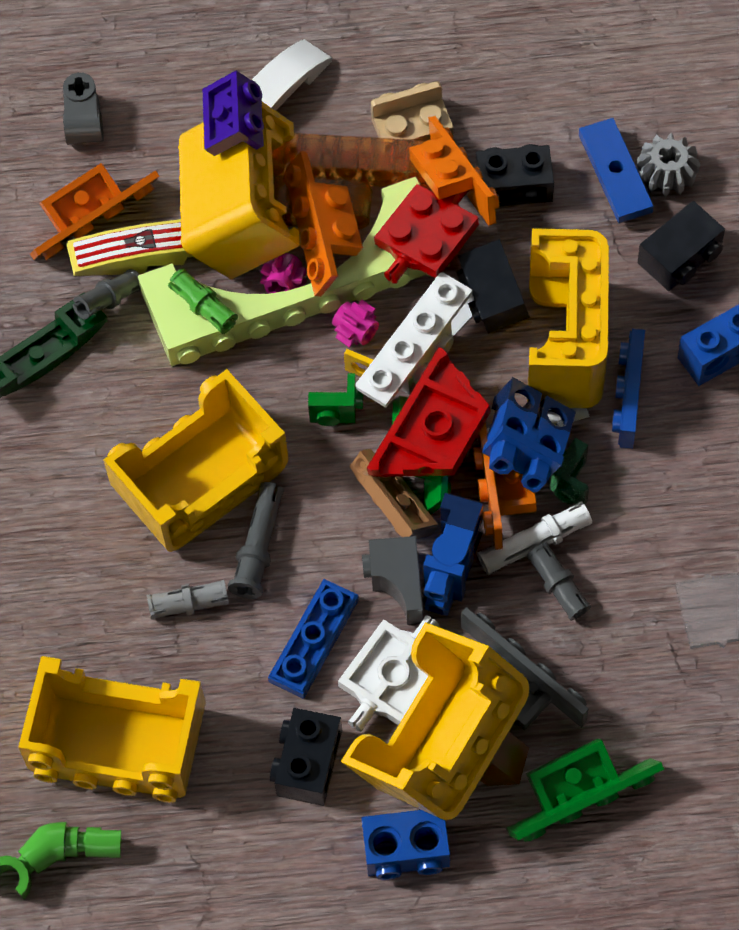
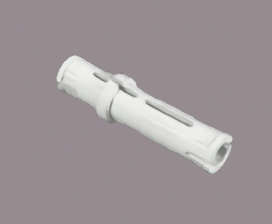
[477,501,592,575]

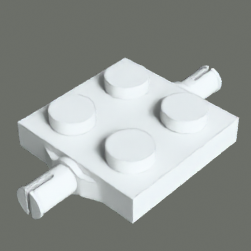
[338,615,439,732]

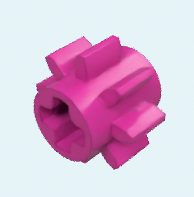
[260,253,307,294]
[332,299,379,348]

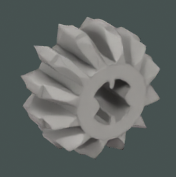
[637,132,700,197]

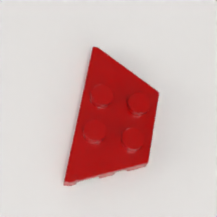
[367,347,491,477]

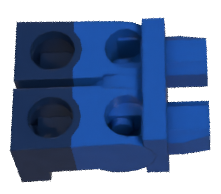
[482,377,576,493]
[423,493,483,616]

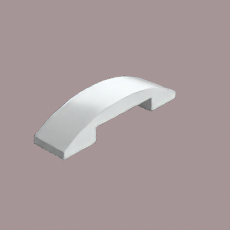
[252,39,332,111]

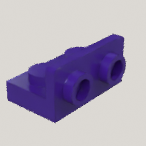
[202,70,264,156]

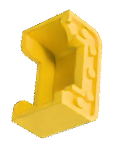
[178,102,300,280]
[527,228,609,408]
[103,369,289,552]
[341,622,529,820]
[18,656,206,803]

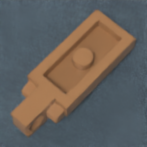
[350,449,438,539]

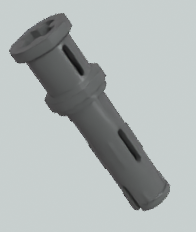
[228,482,284,599]

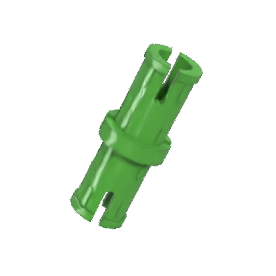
[168,269,238,334]

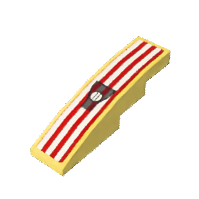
[67,219,193,276]

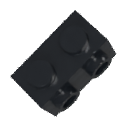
[476,144,554,207]
[637,200,725,291]
[456,239,530,334]
[270,708,343,806]

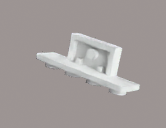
[356,272,473,408]

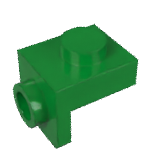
[308,373,364,426]

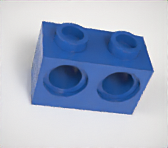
[677,304,739,386]
[361,810,450,880]

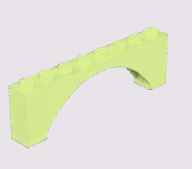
[138,176,450,367]

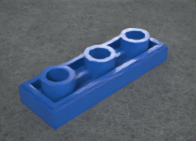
[579,118,654,224]
[612,328,645,449]
[268,579,359,699]

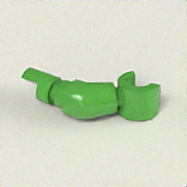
[0,822,122,900]

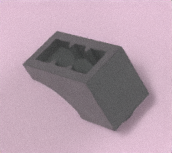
[362,536,423,625]

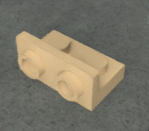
[371,81,454,155]

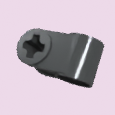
[63,72,104,145]

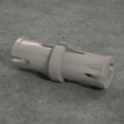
[147,580,229,620]

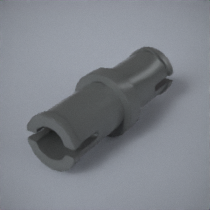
[73,269,141,319]
[527,542,591,621]

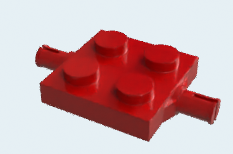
[374,184,479,284]

